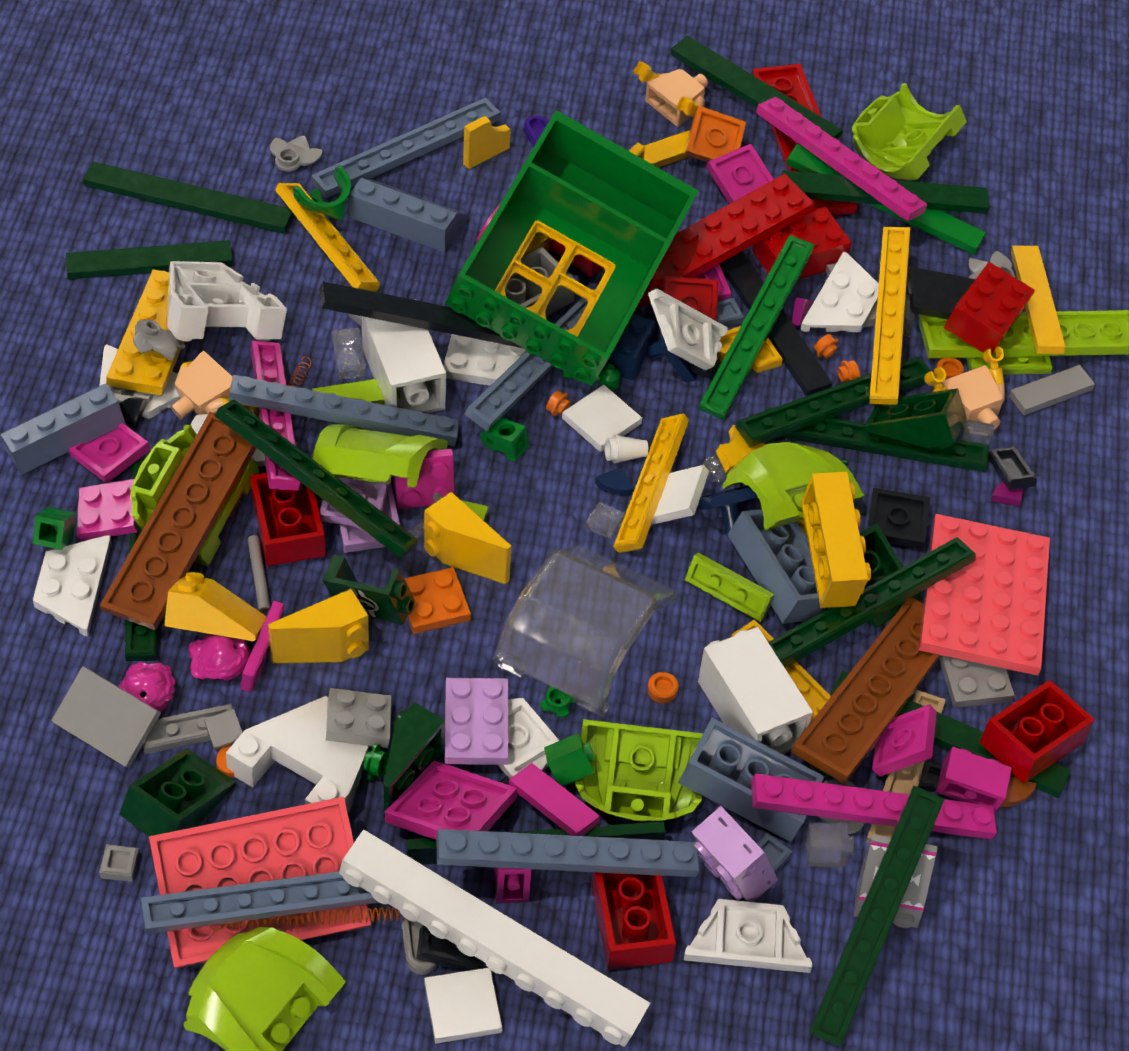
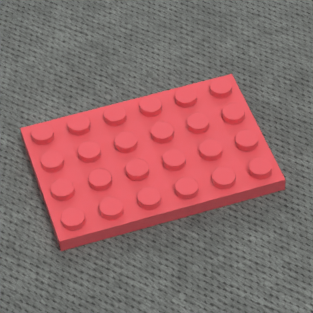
[919,514,1050,676]
[149,797,371,969]

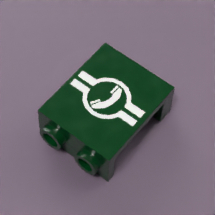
[322,555,415,625]

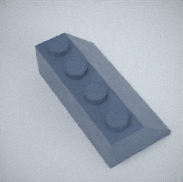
[349,178,468,253]
[0,384,126,475]
[727,509,826,624]
[678,718,824,842]

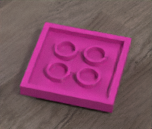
[385,760,517,840]

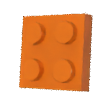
[684,105,746,163]
[404,567,471,634]

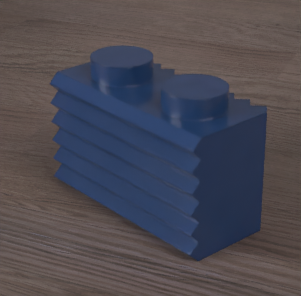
[609,313,655,380]

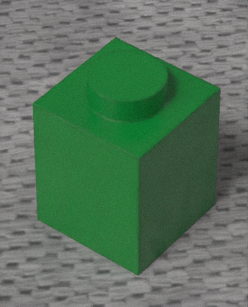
[32,507,76,550]
[544,733,596,786]

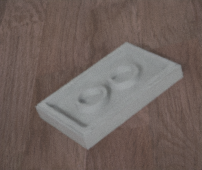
[51,666,161,768]

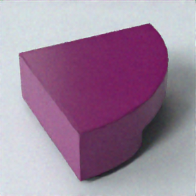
[791,298,814,326]
[991,482,1023,507]

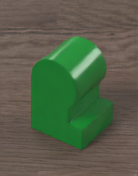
[480,418,529,462]

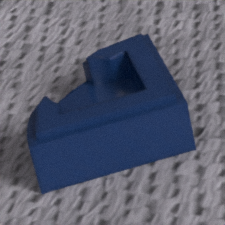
[595,467,634,496]

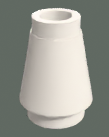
[604,435,649,463]

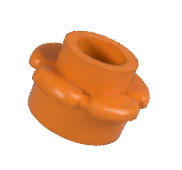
[813,334,839,359]
[837,360,860,383]
[546,390,571,417]

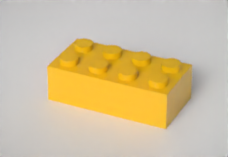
[801,472,871,608]

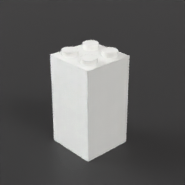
[362,299,446,414]
[698,627,813,754]

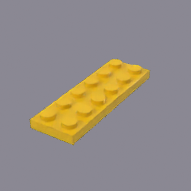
[106,270,184,396]

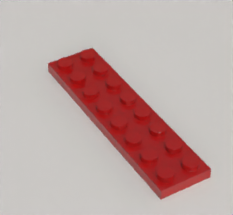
[751,64,857,216]
[635,173,815,311]

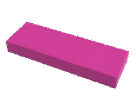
[240,601,285,692]
[509,763,600,836]

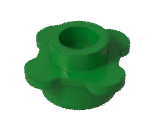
[540,686,576,718]
[363,744,389,781]

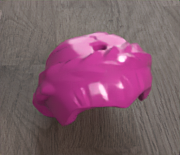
[188,634,249,681]
[118,662,175,712]

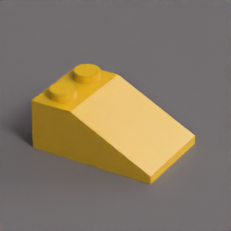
[423,492,512,584]
[164,572,267,641]
[268,589,369,664]

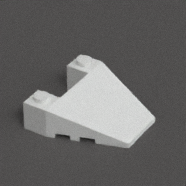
[167,261,287,342]
[226,696,371,813]

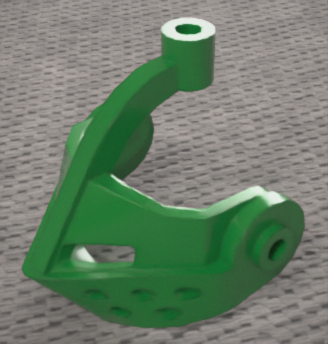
[293,166,351,220]

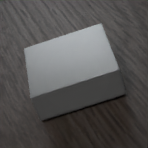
[204,709,243,751]
[99,844,139,882]

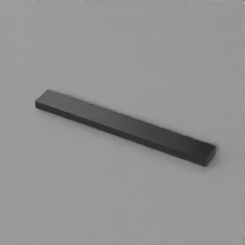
[720,251,832,396]
[319,281,523,348]

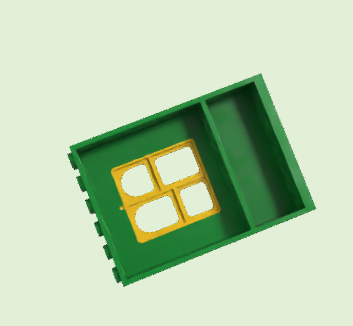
[445,110,699,386]

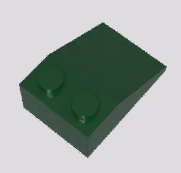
[865,388,967,449]
[859,523,923,628]
[383,702,445,818]
[119,748,236,836]

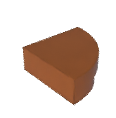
[1000,776,1037,807]

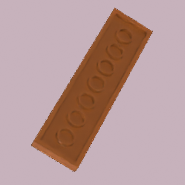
[99,412,257,630]
[791,597,942,784]

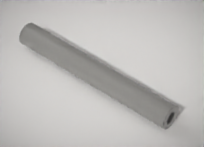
[247,535,270,614]

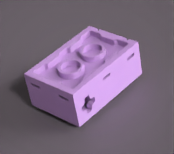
[692,806,778,902]

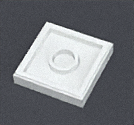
[562,385,642,452]
[651,465,709,525]
[424,968,502,1044]

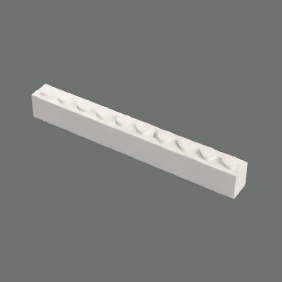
[339,829,650,1047]

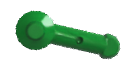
[562,364,620,391]

